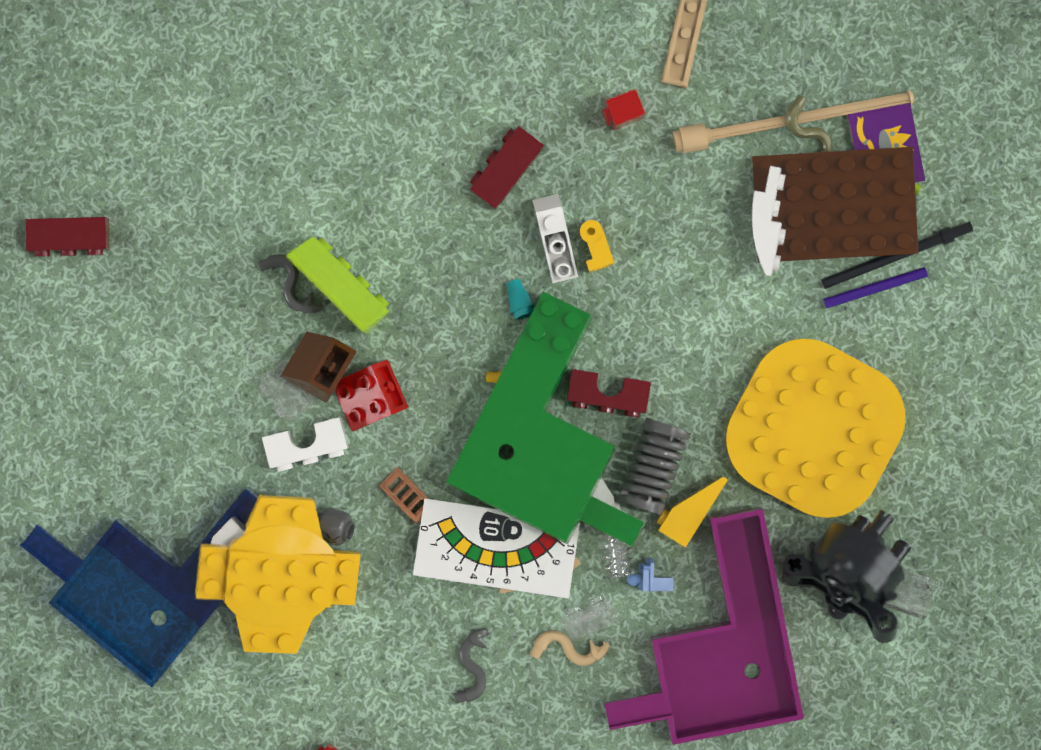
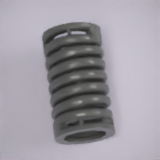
[617,417,691,515]

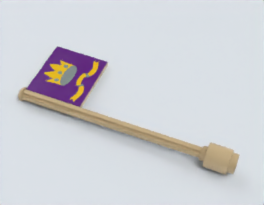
[672,90,926,183]

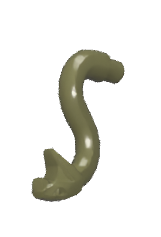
[786,95,832,152]

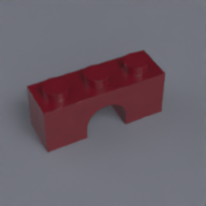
[567,369,651,418]

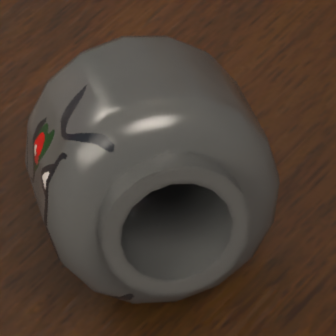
[317,507,355,546]

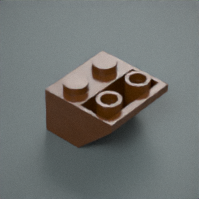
[280,331,357,403]

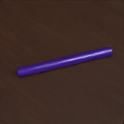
[823,267,928,309]

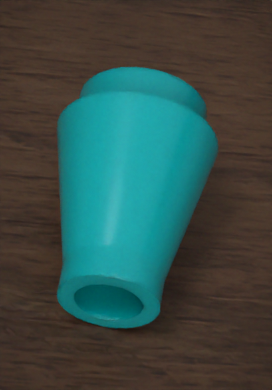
[506,279,535,320]

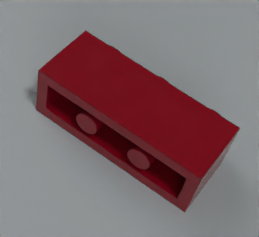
[469,126,544,210]
[25,217,110,257]

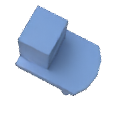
[627,558,674,591]

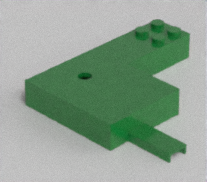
[446,291,644,547]

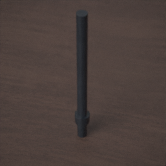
[821,221,974,289]

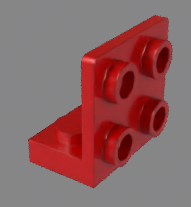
[334,359,409,432]

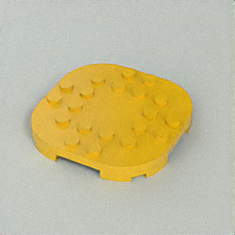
[725,339,905,518]

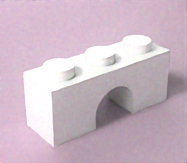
[262,417,349,472]

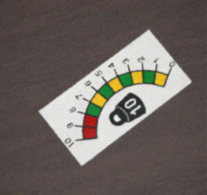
[413,498,580,598]

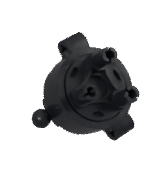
[783,510,911,643]

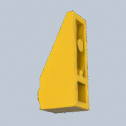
[656,476,728,548]

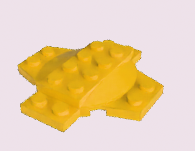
[195,495,361,654]

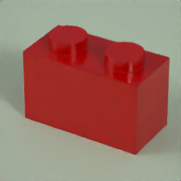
[602,89,646,130]

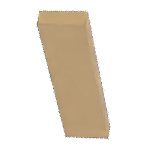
[661,0,707,88]

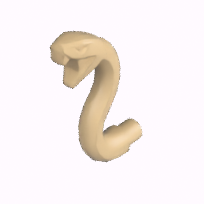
[530,630,610,666]

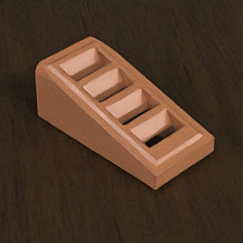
[379,467,430,523]

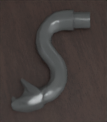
[258,254,323,313]
[454,628,489,704]

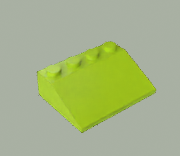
[286,236,390,334]

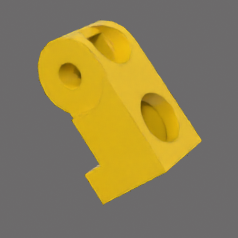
[580,220,614,273]

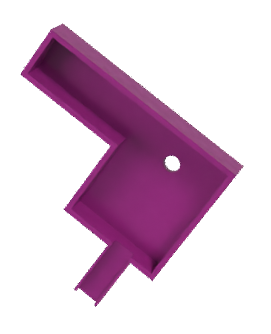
[604,507,804,745]

